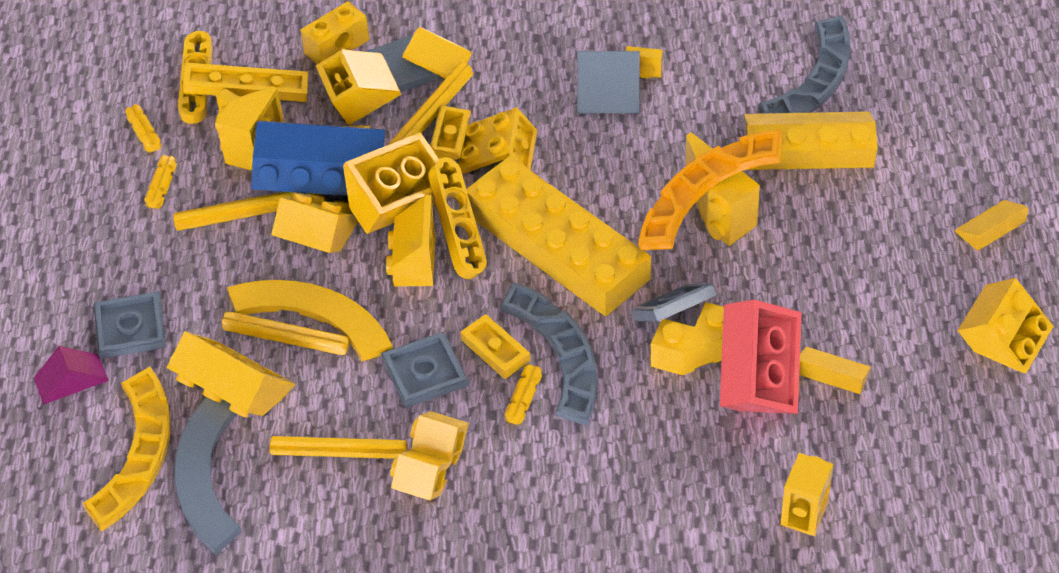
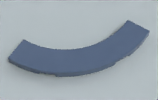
[758,15,850,114]
[500,282,597,426]
[175,397,241,555]

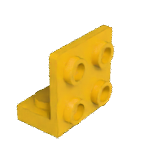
[458,107,538,174]

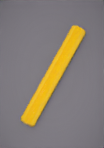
[388,62,473,145]
[173,191,298,231]
[221,311,350,355]
[269,436,408,459]

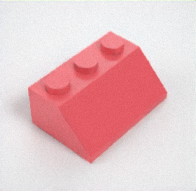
[720,299,801,414]

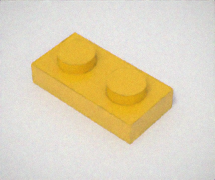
[460,314,531,379]

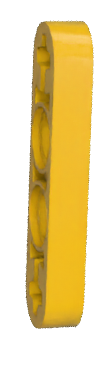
[178,31,213,124]
[428,157,487,280]

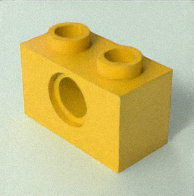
[300,1,369,64]
[780,453,833,536]

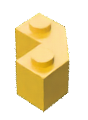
[651,302,724,375]
[390,411,469,500]

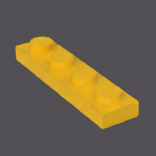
[183,63,308,102]

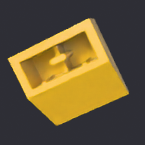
[316,50,401,125]
[271,192,358,253]
[957,278,1054,374]

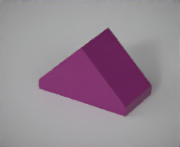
[34,346,109,404]

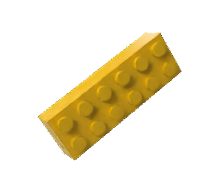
[466,156,651,317]

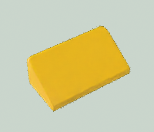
[402,27,472,79]
[430,105,471,160]
[955,200,1029,251]
[799,346,871,394]

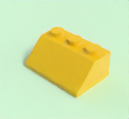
[343,132,449,234]
[166,331,296,418]

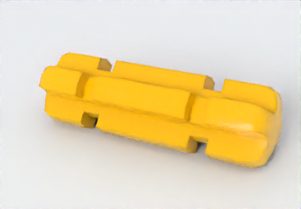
[125,104,162,153]
[144,155,177,209]
[504,364,542,425]

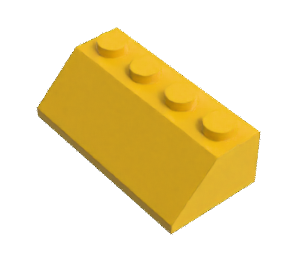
[744,111,878,170]

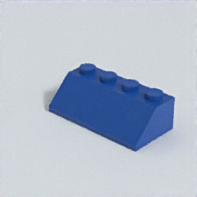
[251,121,385,196]

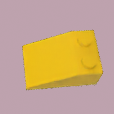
[685,132,760,246]

